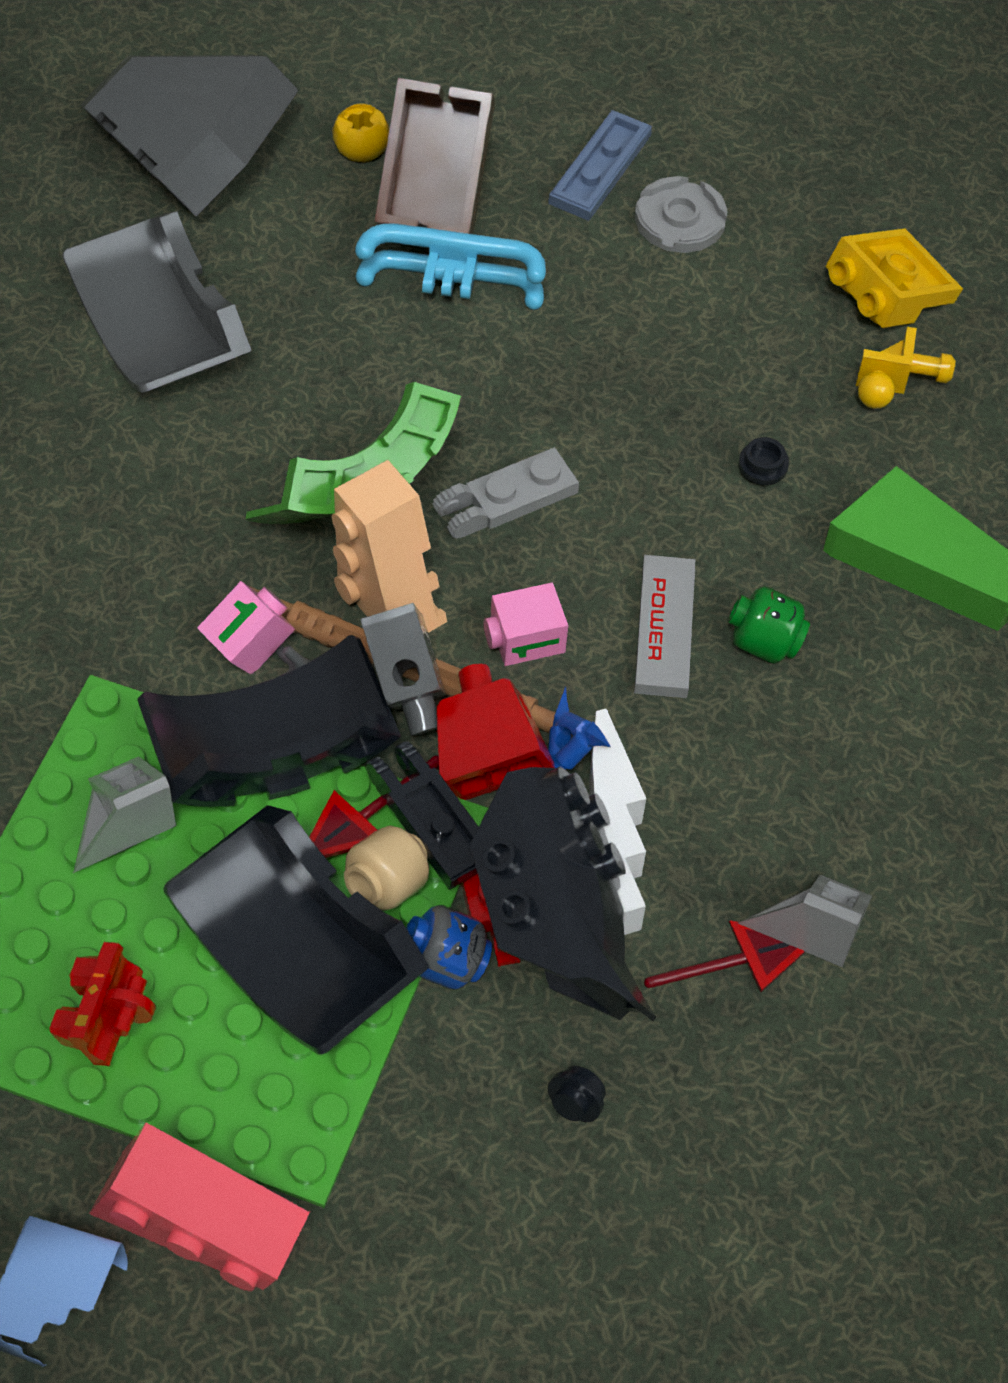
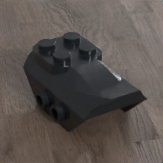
[470,766,657,1022]

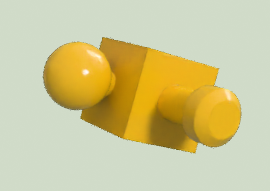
[856,327,955,409]

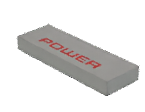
[634,555,696,698]

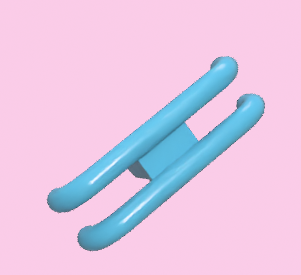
[355,223,546,310]

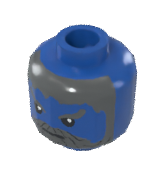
[406,905,492,989]

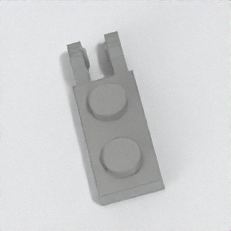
[432,447,579,539]

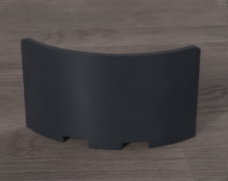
[137,635,401,807]
[164,805,429,1055]

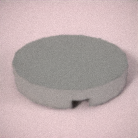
[634,176,727,253]

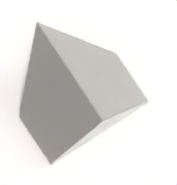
[73,756,176,873]
[738,875,872,967]

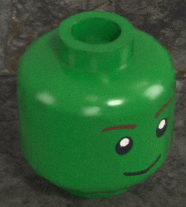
[727,586,810,663]

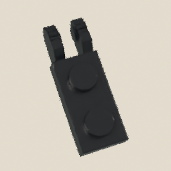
[365,741,478,890]

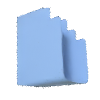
[0,1216,128,1366]

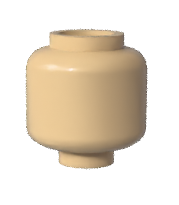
[344,825,429,911]

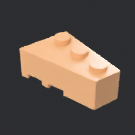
[332,460,447,633]

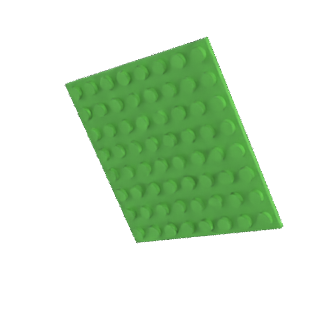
[0,675,488,1208]

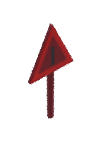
[309,755,439,858]
[644,920,805,993]

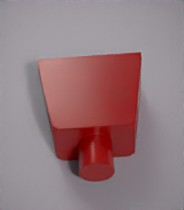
[437,664,555,800]

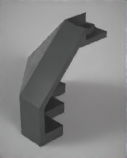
[80,55,299,216]

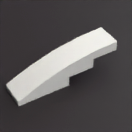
[589,709,646,935]

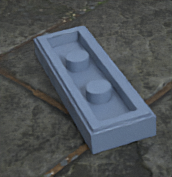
[548,110,652,221]

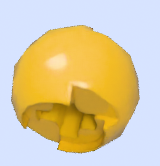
[332,104,390,162]

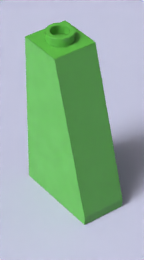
[823,466,1008,631]

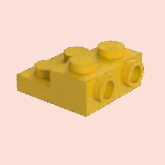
[825,228,963,328]

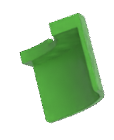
[245,382,461,524]

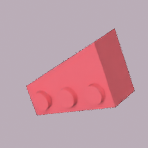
[89,1123,310,1291]

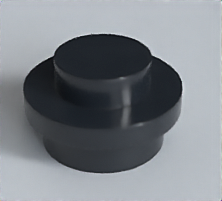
[739,437,789,485]
[548,1066,606,1122]

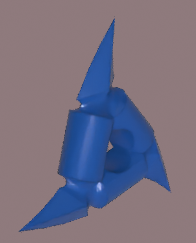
[548,686,611,770]

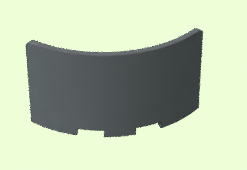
[62,211,252,393]

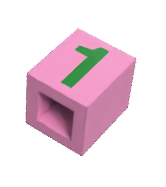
[197,581,295,675]
[484,582,568,666]

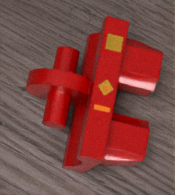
[49,942,156,1066]

